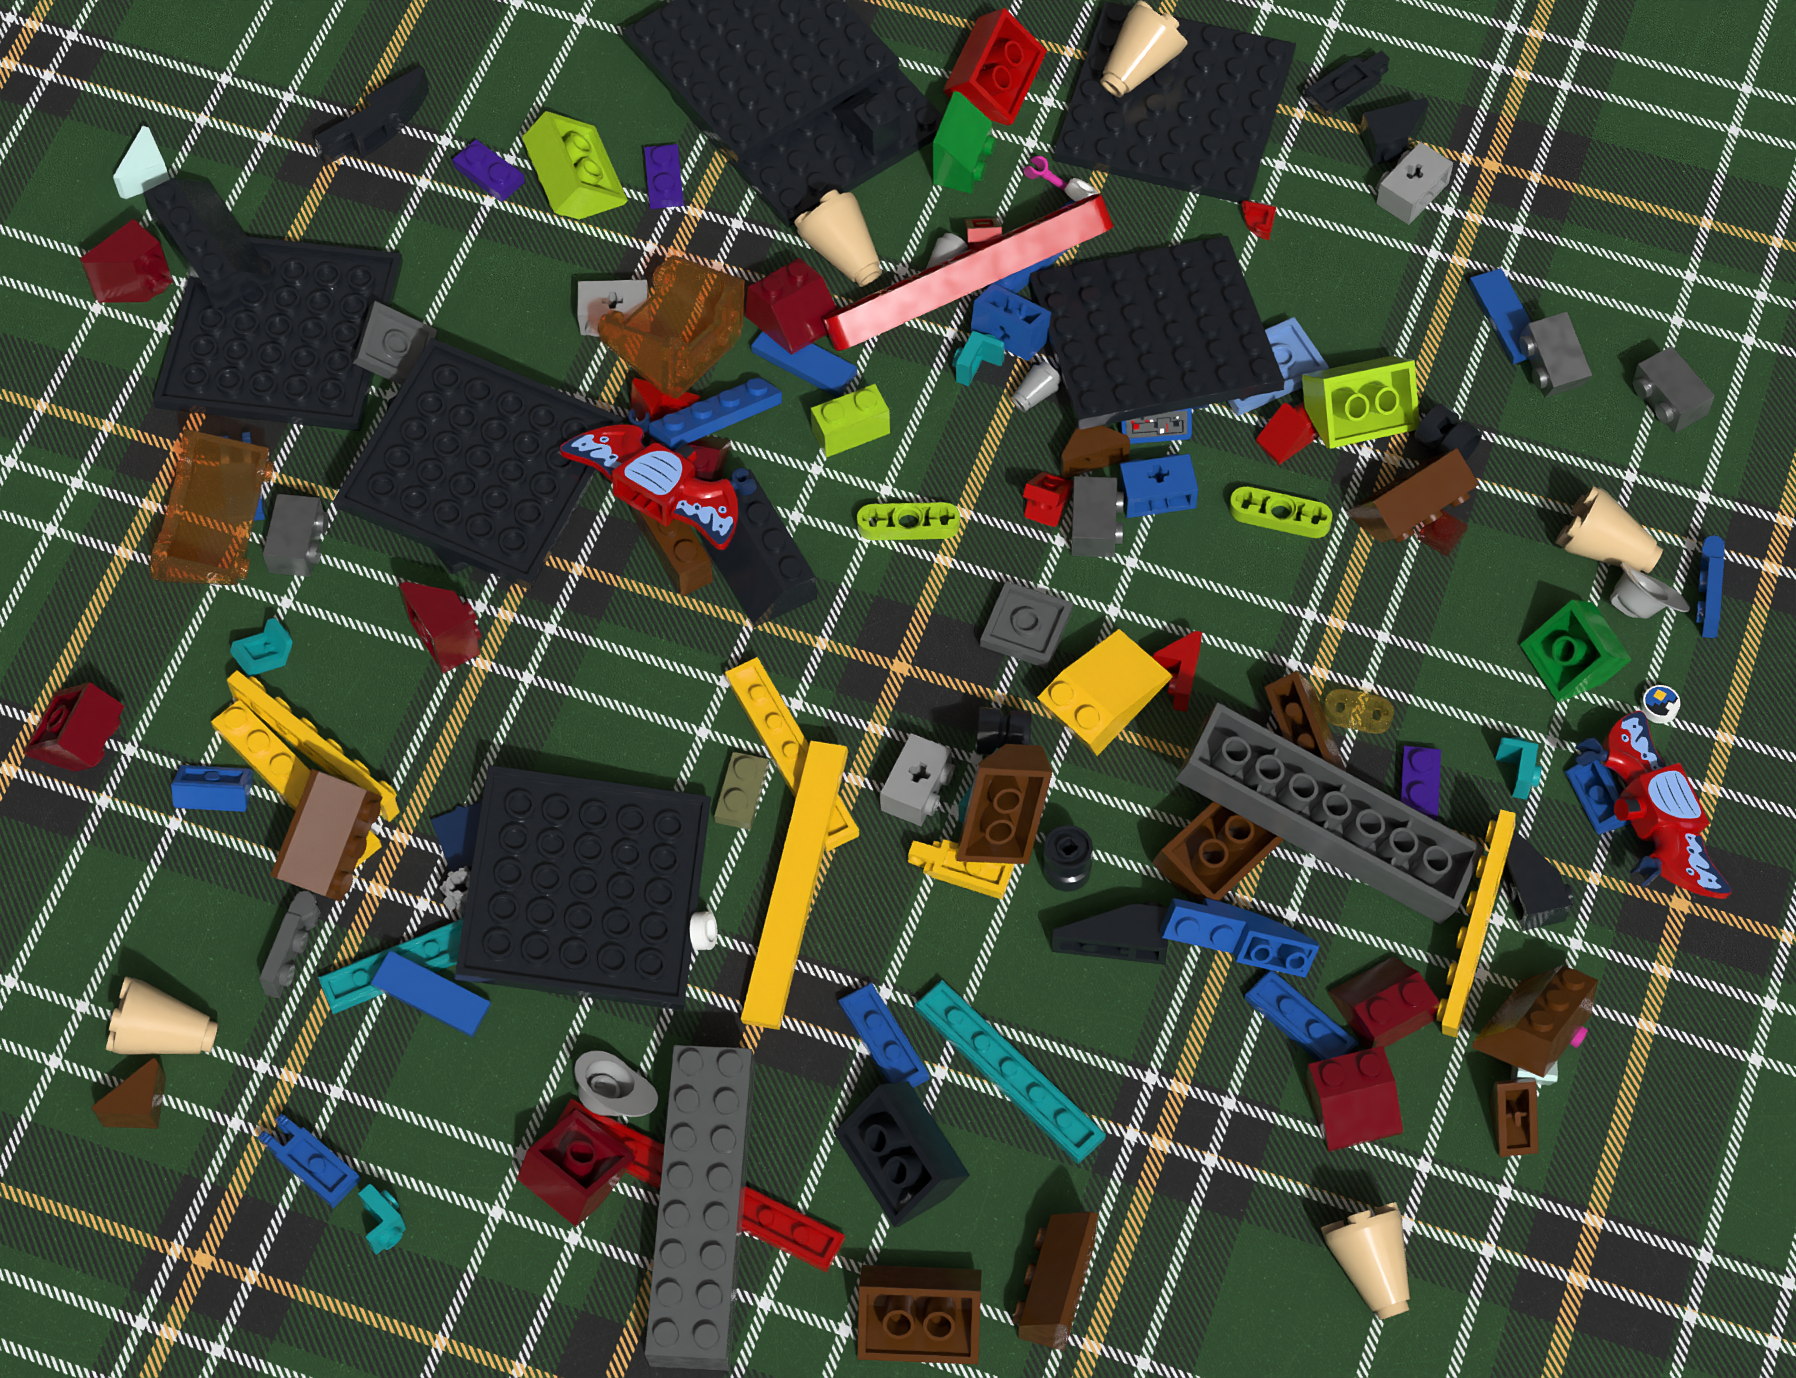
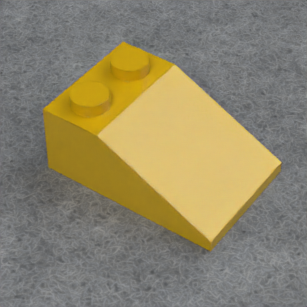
[1037,629,1173,756]

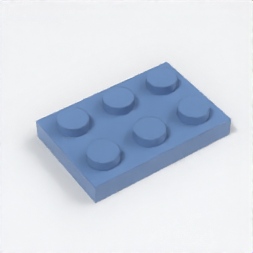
[1228,317,1330,416]

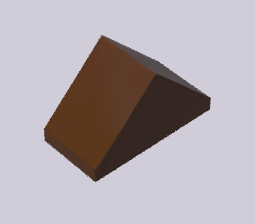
[1060,425,1130,479]
[91,1058,166,1129]
[1488,1078,1538,1157]

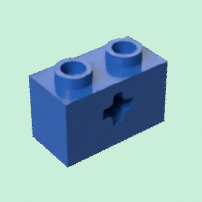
[971,283,1051,361]
[1119,454,1198,518]

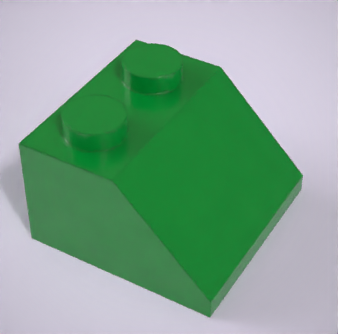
[933,91,997,194]
[1520,599,1632,702]

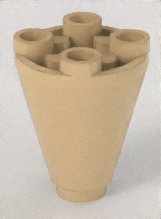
[1100,0,1187,97]
[794,190,882,287]
[1555,486,1663,574]
[106,976,219,1054]
[1321,1202,1410,1320]

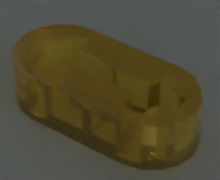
[1323,689,1394,734]

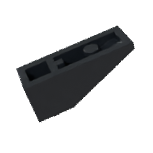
[1487,814,1574,931]
[1052,902,1169,965]

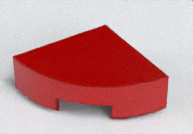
[1242,200,1276,240]

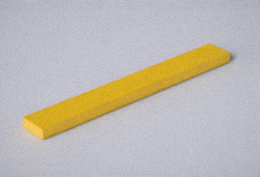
[741,741,848,1030]

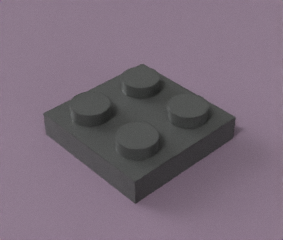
[353,301,437,385]
[980,581,1074,669]

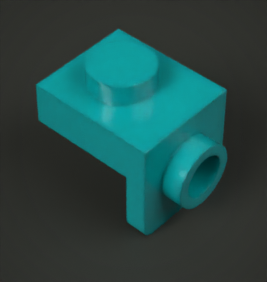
[952,331,1005,386]
[230,618,293,677]
[1496,737,1542,800]
[358,1184,406,1254]

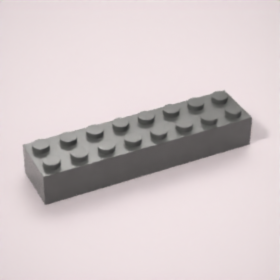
[1175,703,1484,924]
[645,1045,756,1371]

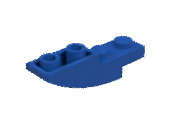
[1159,898,1320,978]

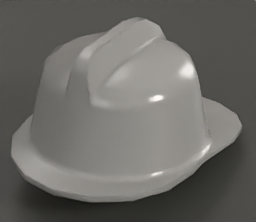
[1610,562,1690,619]
[574,1051,658,1117]

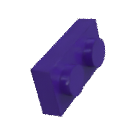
[452,139,525,203]
[644,144,684,209]
[1400,746,1441,821]

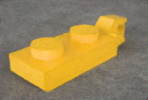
[908,839,1015,900]

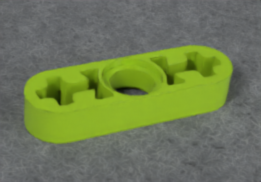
[1229,486,1333,538]
[857,502,960,540]

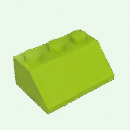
[522,111,628,220]
[1302,356,1420,449]

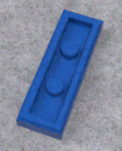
[1469,268,1532,365]
[751,331,857,398]
[371,950,491,1038]
[1244,970,1358,1061]
[838,982,929,1088]

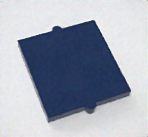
[431,800,483,873]

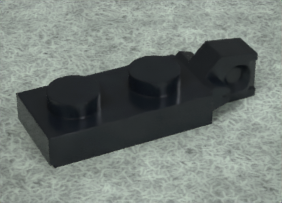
[1304,50,1390,119]

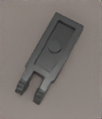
[259,890,320,999]

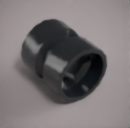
[1414,403,1482,461]
[977,707,1032,756]
[1043,825,1093,892]

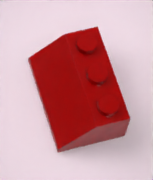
[943,7,1047,126]

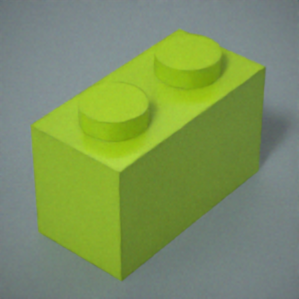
[811,384,890,458]

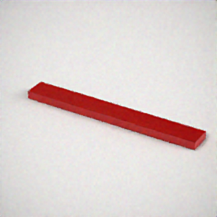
[554,1099,845,1273]

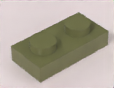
[714,752,769,830]

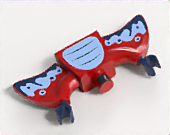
[560,409,757,550]
[1575,711,1732,899]

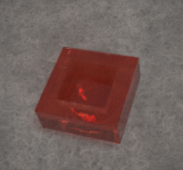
[1417,509,1468,557]

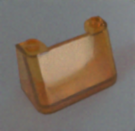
[598,255,745,398]
[150,429,275,585]

